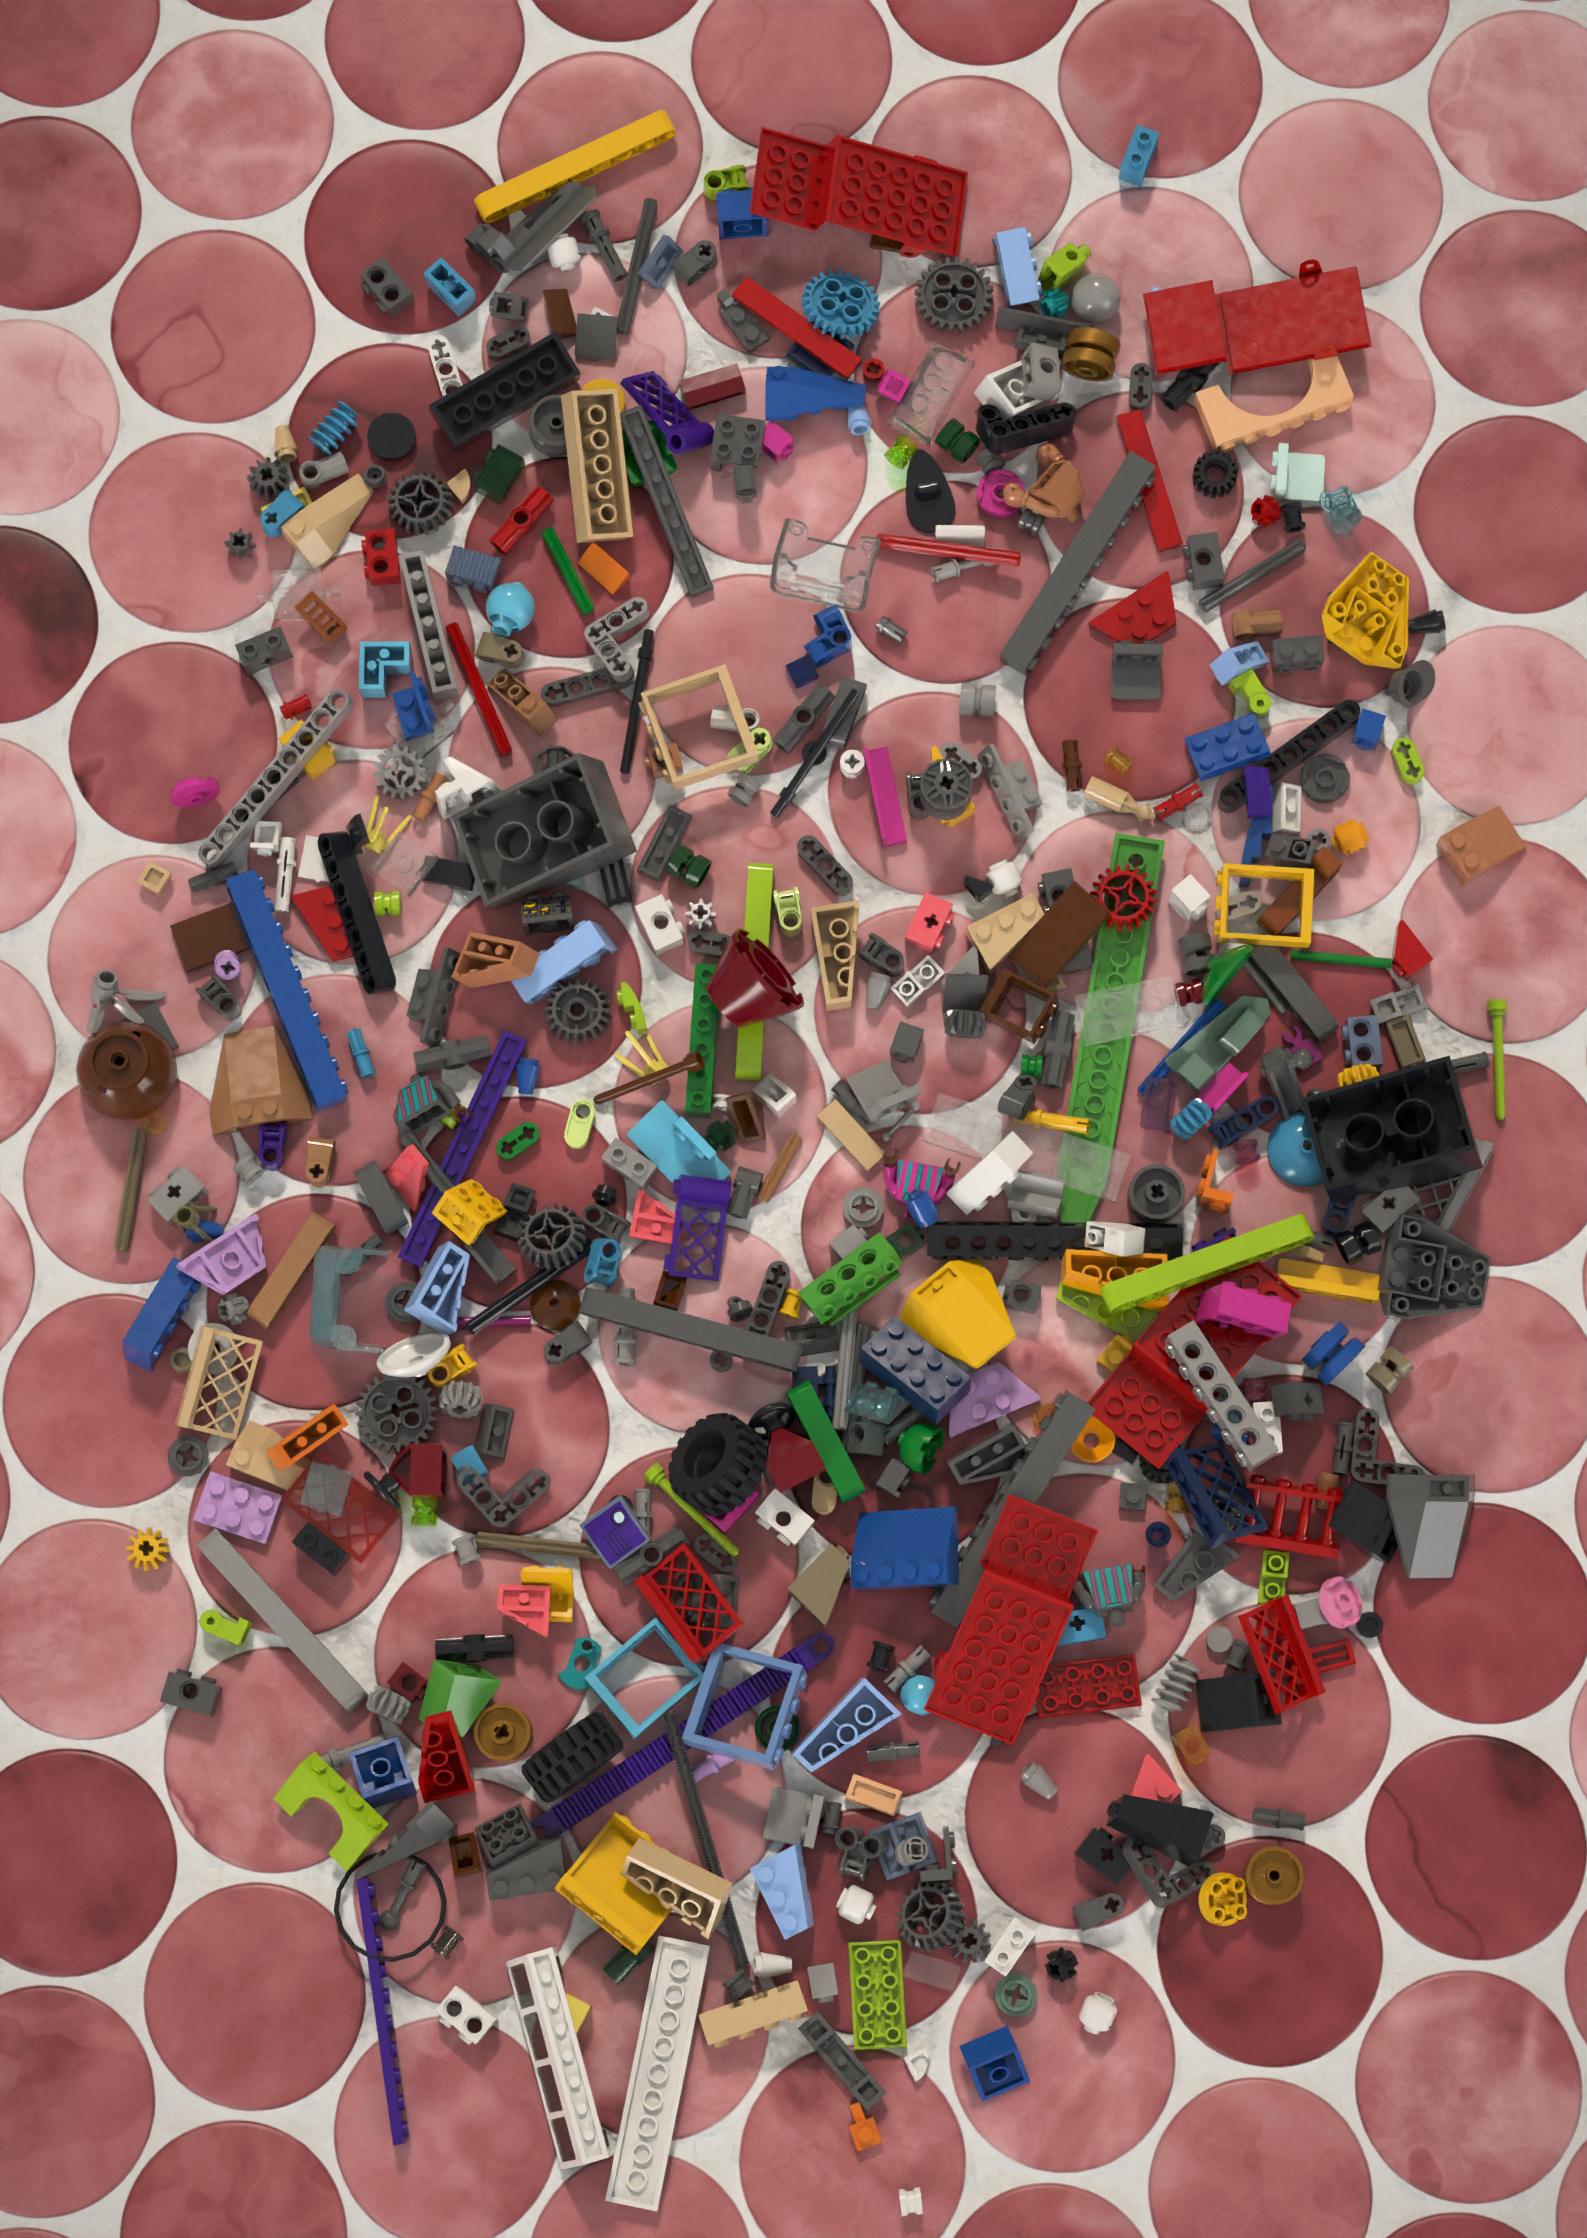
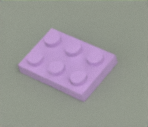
[193,1471,284,1545]

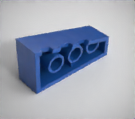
[122,1257,202,1372]

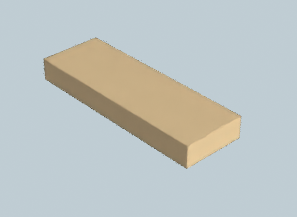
[817,1099,883,1172]

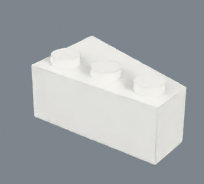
[946,1131,1033,1215]

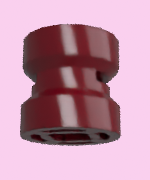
[1174,979,1203,1008]

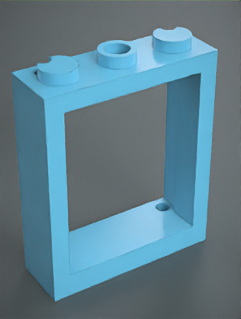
[584,1617,705,1740]

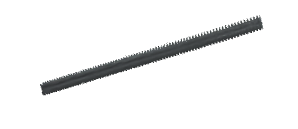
[661,1711,749,1969]

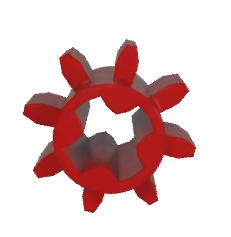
[1251,495,1281,527]

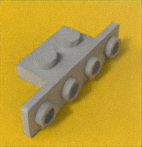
[978,744,1043,841]

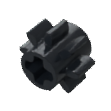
[1045,1947,1078,1982]

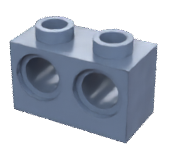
[1341,1015,1383,1070]

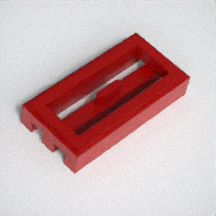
[1309,1638,1356,1673]

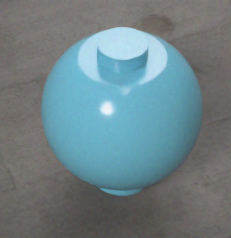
[486,582,535,637]

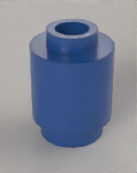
[905,1188,939,1228]

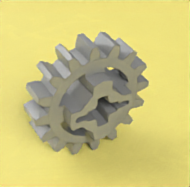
[373,745,428,799]

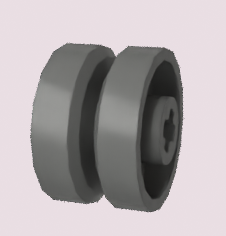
[529,395,567,457]
[1127,1164,1185,1223]

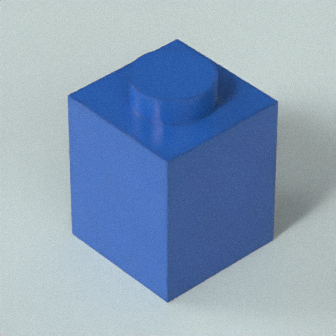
[1351,708,1386,750]

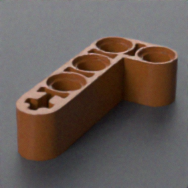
[1256,847,1343,936]

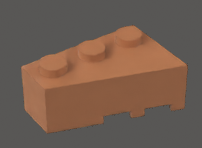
[451,932,540,989]

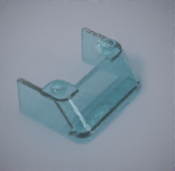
[309,1245,392,1353]

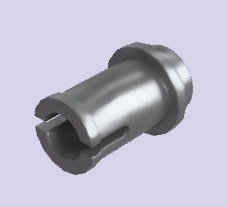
[875,616,908,645]

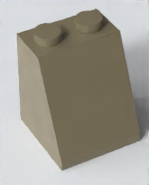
[787,1544,850,1629]

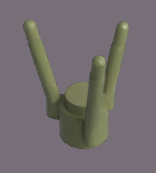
[172,1203,217,1243]

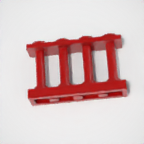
[1235,1474,1344,1559]

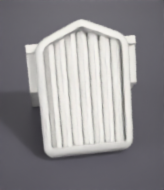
[435,757,503,820]

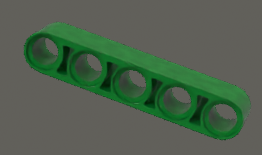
[786,1380,866,1504]

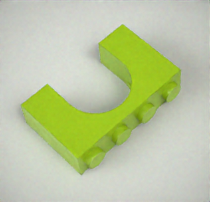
[273,1751,389,1871]

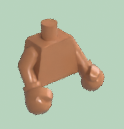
[1002,443,1085,523]

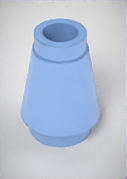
[848,404,872,435]

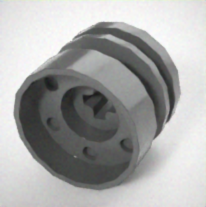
[919,758,973,821]

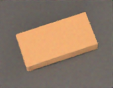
[845,1774,902,1817]

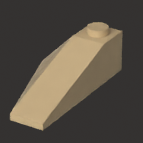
[280,474,374,571]

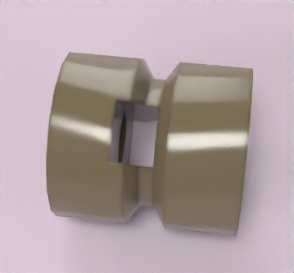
[1365,1347,1414,1395]

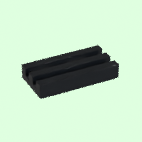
[600,858,632,908]

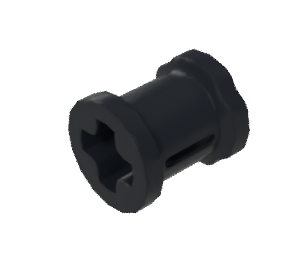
[1280,502,1306,533]
[866,1641,895,1672]

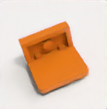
[1195,1148,1234,1215]

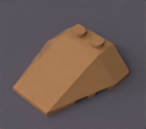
[209,1026,313,1136]

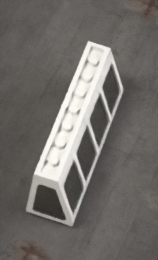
[506,1947,612,2169]

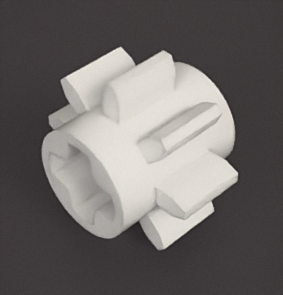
[685,898,717,930]

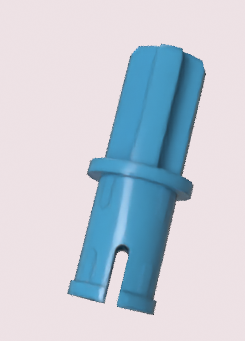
[347,1028,376,1079]

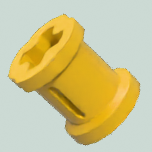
[777,1288,802,1320]

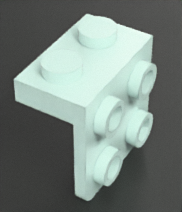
[1270,443,1325,503]

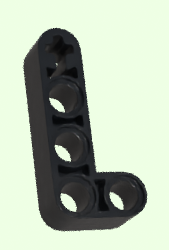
[976,402,1076,454]

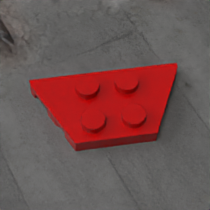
[1089,571,1177,644]

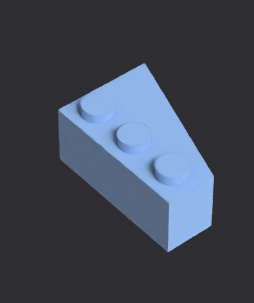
[992,227,1042,307]
[404,1241,470,1335]
[750,1842,814,1940]

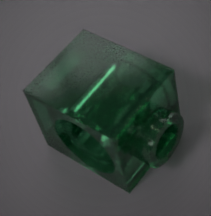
[885,1222,925,1261]

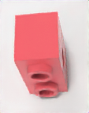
[905,892,955,954]

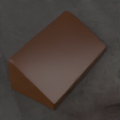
[543,289,577,339]

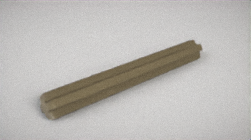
[114,1128,147,1252]
[475,1531,601,1559]

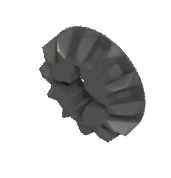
[386,1282,417,1323]
[168,1436,209,1477]

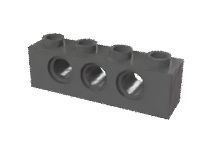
[1037,868,1093,975]

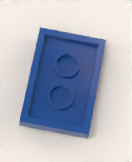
[1184,713,1271,781]

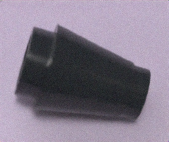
[1408,609,1446,634]

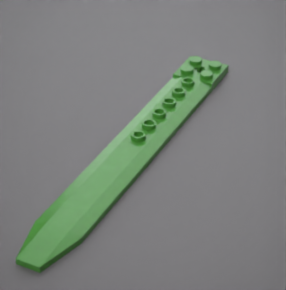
[1057,833,1165,1222]

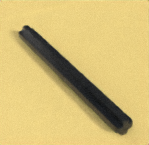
[466,1238,592,1335]

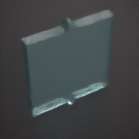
[300,1461,353,1516]

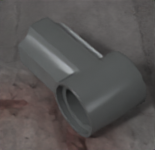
[733,465,757,503]
[727,1166,764,1220]

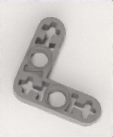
[584,597,650,682]

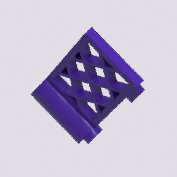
[620,371,714,454]
[663,1174,731,1281]

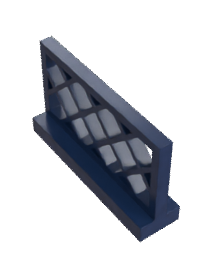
[1165,1441,1268,1548]

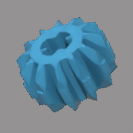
[1169,1098,1213,1140]

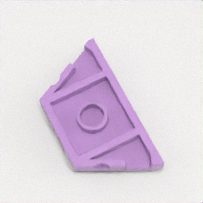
[176,1213,266,1295]
[949,1362,1041,1438]

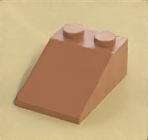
[1436,806,1527,886]

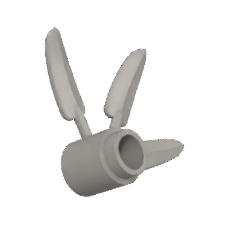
[87,969,166,1035]

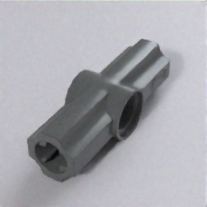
[772,683,835,754]
[1040,1011,1075,1089]
[413,1035,492,1074]
[613,1525,690,1586]

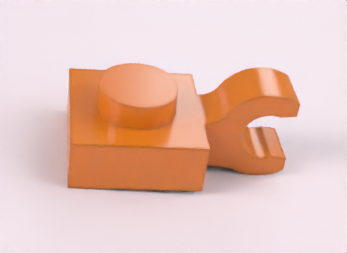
[848,2101,882,2151]

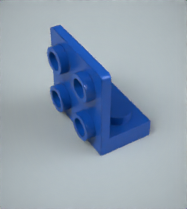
[392,671,437,741]

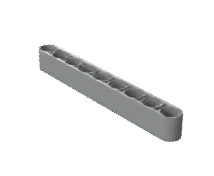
[198,689,354,868]
[196,1528,369,1713]

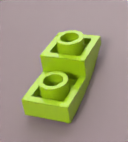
[617,982,648,1035]
[1257,1550,1289,1605]

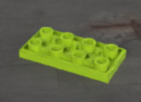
[848,1940,907,2050]

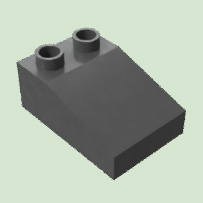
[452,753,637,909]

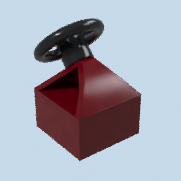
[748,1402,827,1493]
[363,1443,447,1510]

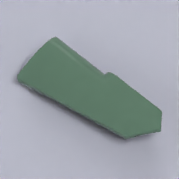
[1165,996,1271,1094]

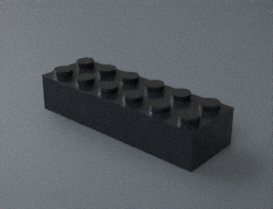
[429,332,581,453]

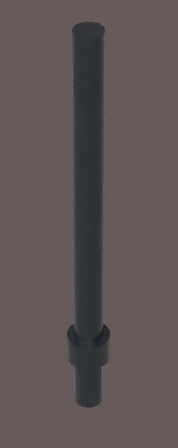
[620,629,654,774]
[770,689,861,818]

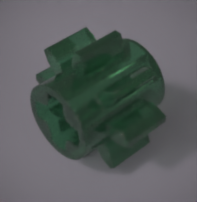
[704,1120,737,1152]

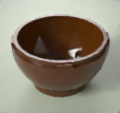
[76,1021,177,1120]

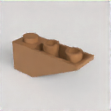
[487,668,558,737]

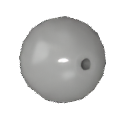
[1071,273,1121,324]

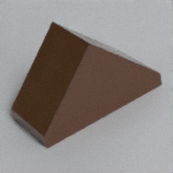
[449,1832,483,1878]

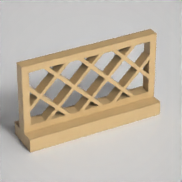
[175,1325,263,1440]

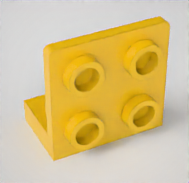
[432,1179,508,1246]

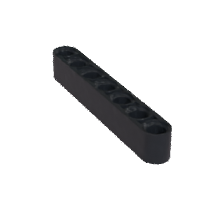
[1218,700,1361,813]
[318,831,396,994]

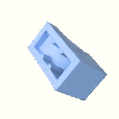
[1209,641,1270,686]

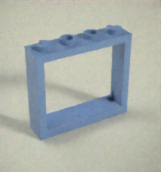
[682,1643,808,1770]

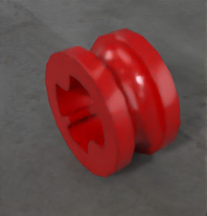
[863,358,885,383]

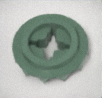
[995,1974,1037,2017]

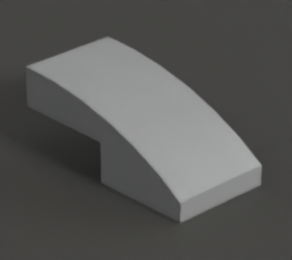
[1370,984,1428,1024]

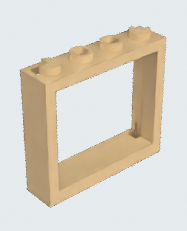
[638,664,759,790]

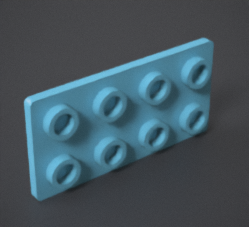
[626,1100,731,1184]

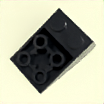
[1328,1480,1398,1565]
[1196,1671,1282,1732]

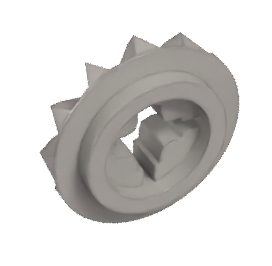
[843,1187,883,1228]

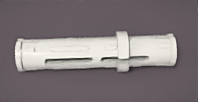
[274,837,296,913]

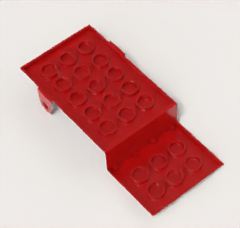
[750,127,968,258]
[1143,259,1372,375]
[1087,1235,1303,1469]
[924,1494,1098,1745]

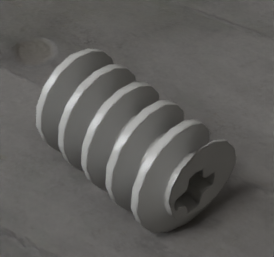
[1151,1654,1202,1713]

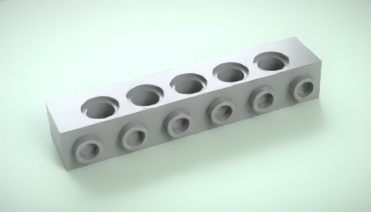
[399,550,460,702]
[1165,1320,1279,1471]

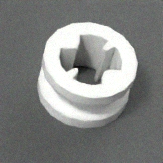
[712,1094,730,1112]

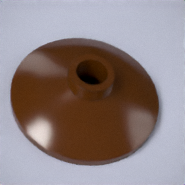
[530,1280,581,1331]

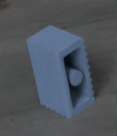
[445,545,502,593]

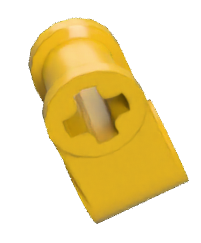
[428,1344,478,1388]

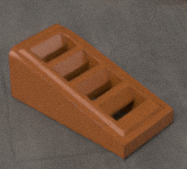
[294,590,348,644]

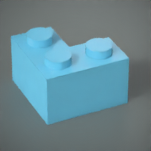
[359,641,412,698]

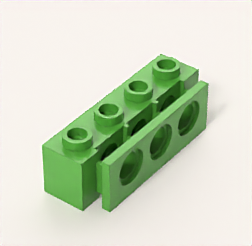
[798,1232,903,1327]

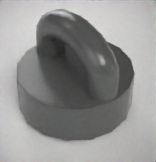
[727,1296,753,1322]

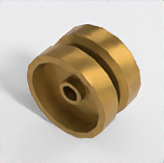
[1061,327,1121,382]
[474,1703,533,1762]
[1243,1846,1304,1905]

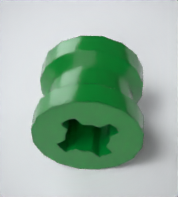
[1021,1054,1043,1080]

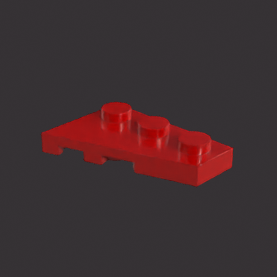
[290,886,353,962]

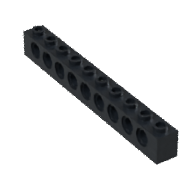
[927,1221,1183,1261]

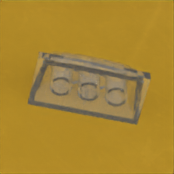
[887,341,975,447]

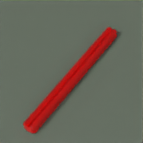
[876,533,1021,567]
[446,622,512,757]

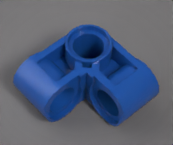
[803,604,852,668]

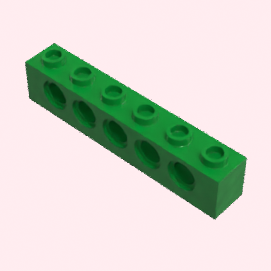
[685,963,719,1118]

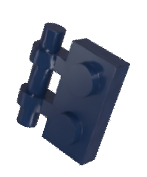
[792,1366,837,1418]

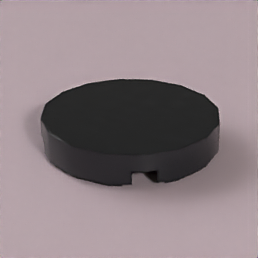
[367,413,416,461]

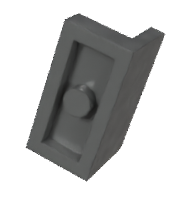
[463,1231,517,1287]

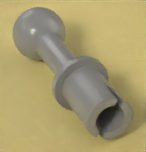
[931,547,995,583]

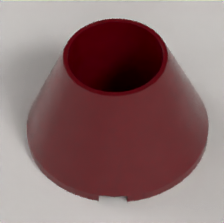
[706,928,804,1028]

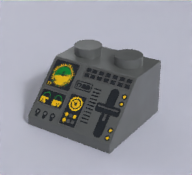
[521,892,575,936]

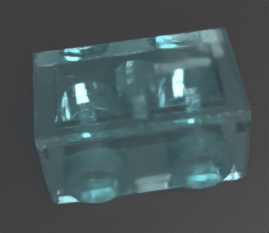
[844,1381,907,1425]

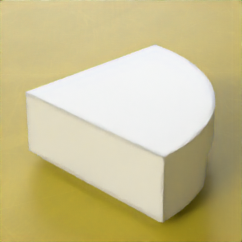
[903,2045,929,2082]

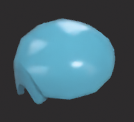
[900,1675,935,1716]

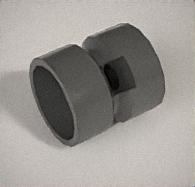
[1178,933,1214,976]

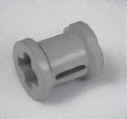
[452,1534,482,1566]

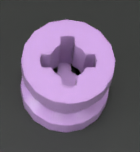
[214,950,240,980]

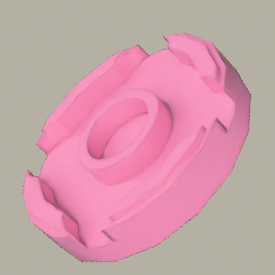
[1319,1576,1362,1629]

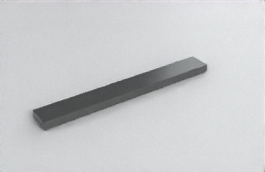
[620,405,714,597]

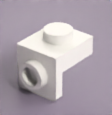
[250,821,283,857]

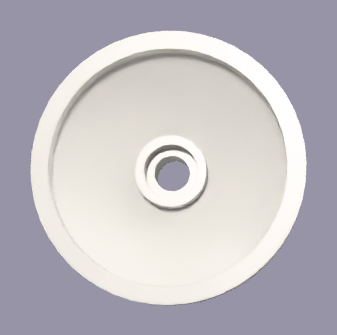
[377,1332,451,1377]

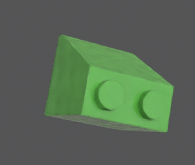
[419,1659,501,1738]

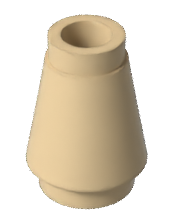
[274,425,299,463]

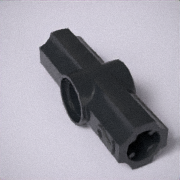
[1161,362,1221,412]
[435,1634,514,1662]

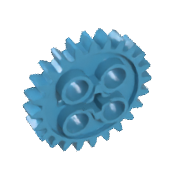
[801,269,880,340]

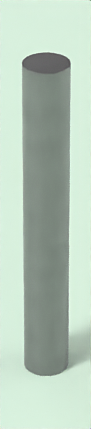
[1243,958,1289,1015]

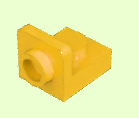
[1096,1334,1134,1373]

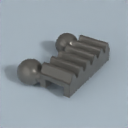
[1264,1049,1324,1121]

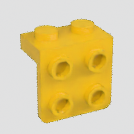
[520,1566,574,1622]

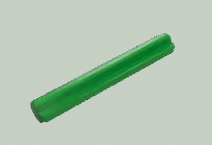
[542,527,595,615]

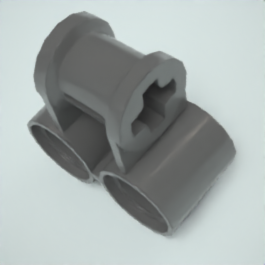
[835,1825,889,1882]

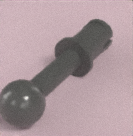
[380,1858,426,1931]

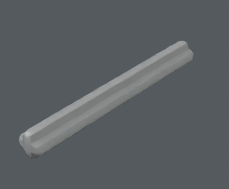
[832,1308,858,1431]

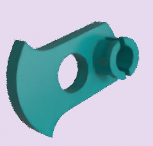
[558,1637,601,1690]

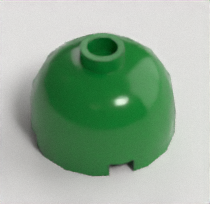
[897,1422,945,1475]

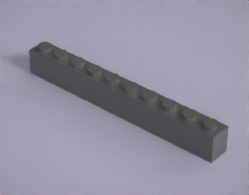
[1000,451,1157,675]
[928,1390,1095,1628]

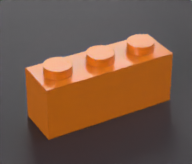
[266,1404,349,1472]

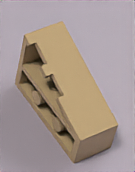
[966,893,1044,976]

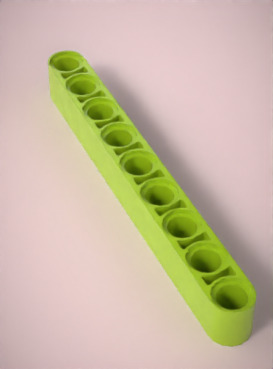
[735,863,774,1081]
[1100,1213,1315,1314]

